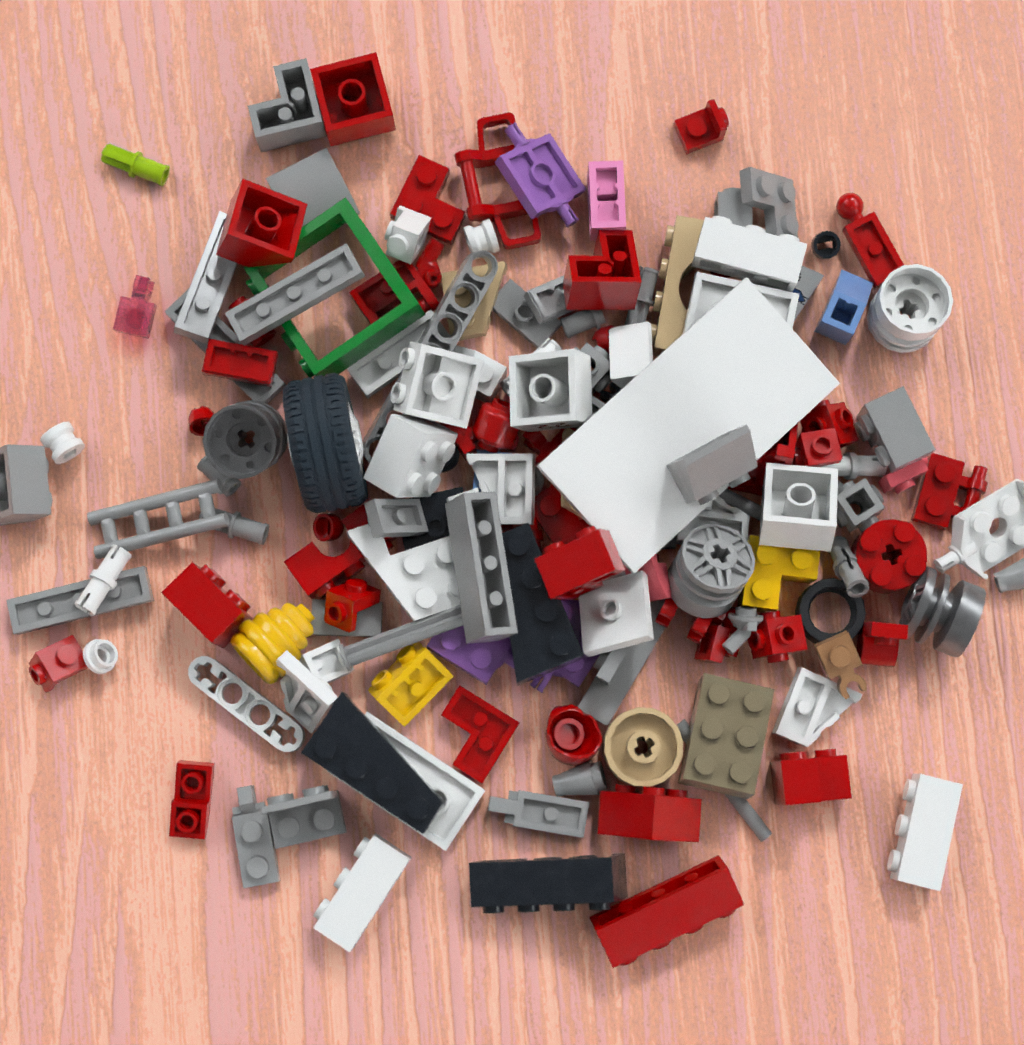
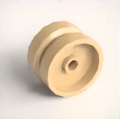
[602,707,683,787]

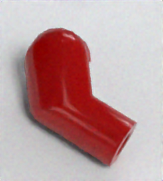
[416,238,445,289]

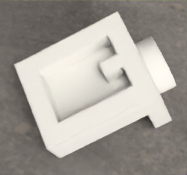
[299,639,354,683]

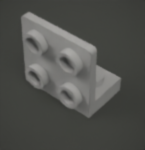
[259,785,347,849]

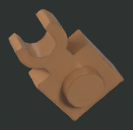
[813,631,867,699]

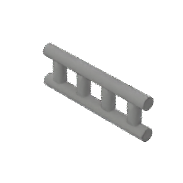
[87,478,229,559]

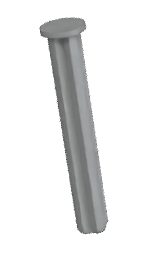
[339,605,463,671]

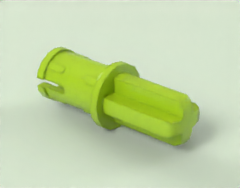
[101,144,170,186]

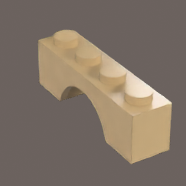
[651,215,704,357]

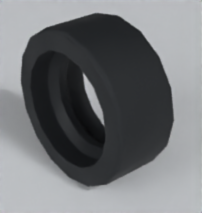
[795,578,866,644]

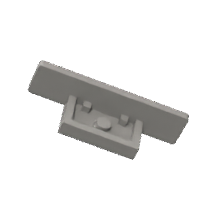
[578,599,666,725]

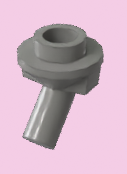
[722,606,764,655]

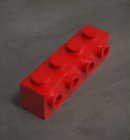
[589,855,744,968]

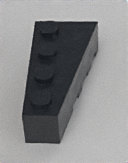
[502,523,584,686]
[301,692,445,834]
[469,853,628,914]

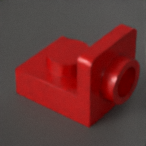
[673,99,729,155]

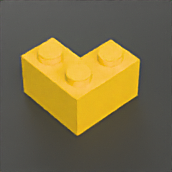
[737,535,820,613]

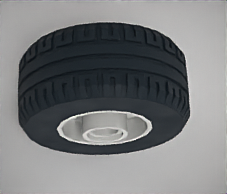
[283,373,368,513]

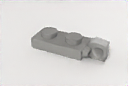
[232,785,280,888]
[488,790,589,838]

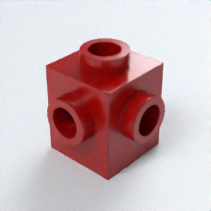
[800,399,859,449]
[747,611,807,664]

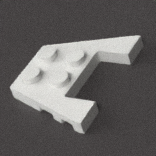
[347,487,479,621]

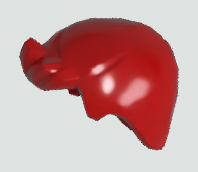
[546,704,602,766]

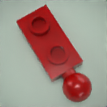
[836,193,904,289]

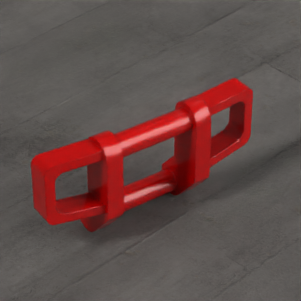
[454,112,541,250]

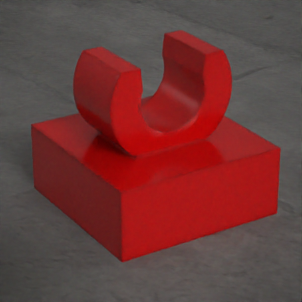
[694,625,739,663]

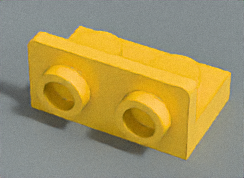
[368,642,454,727]

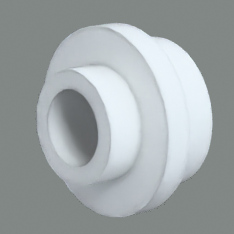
[83,639,118,674]

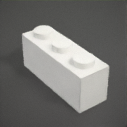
[691,216,807,292]
[887,774,963,891]
[313,834,412,953]

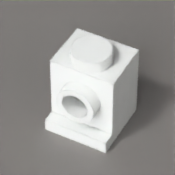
[384,206,431,264]

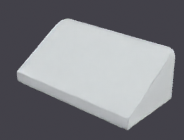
[609,321,653,388]

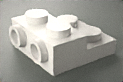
[390,341,484,429]

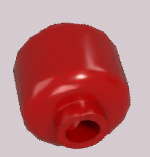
[472,398,520,453]

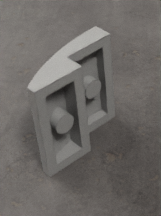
[266,148,360,227]

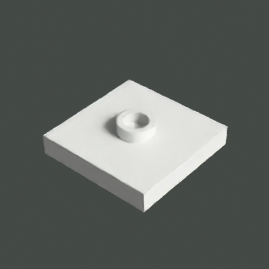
[579,570,654,657]

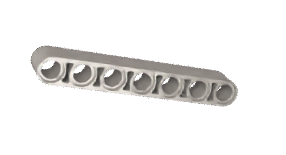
[363,250,498,463]

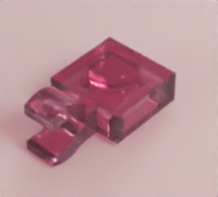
[113,275,157,339]

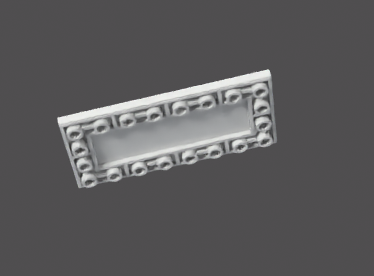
[537,277,840,574]

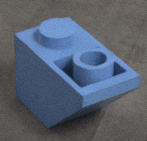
[814,270,873,345]

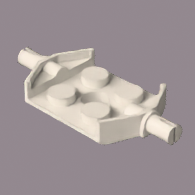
[934,479,1024,579]

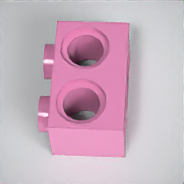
[587,160,626,241]

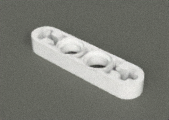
[188,656,305,752]

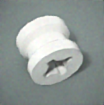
[463,219,500,260]
[40,422,85,464]

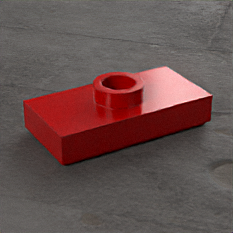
[202,339,279,387]

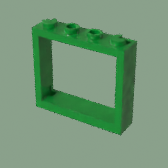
[243,197,426,377]

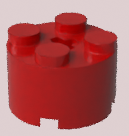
[851,519,927,594]

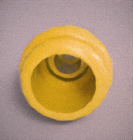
[230,603,315,684]

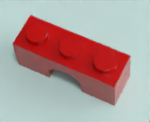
[284,500,397,599]

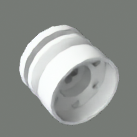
[867,264,953,353]

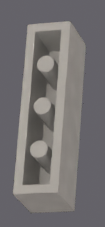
[445,492,518,644]

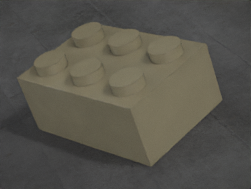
[678,673,774,799]

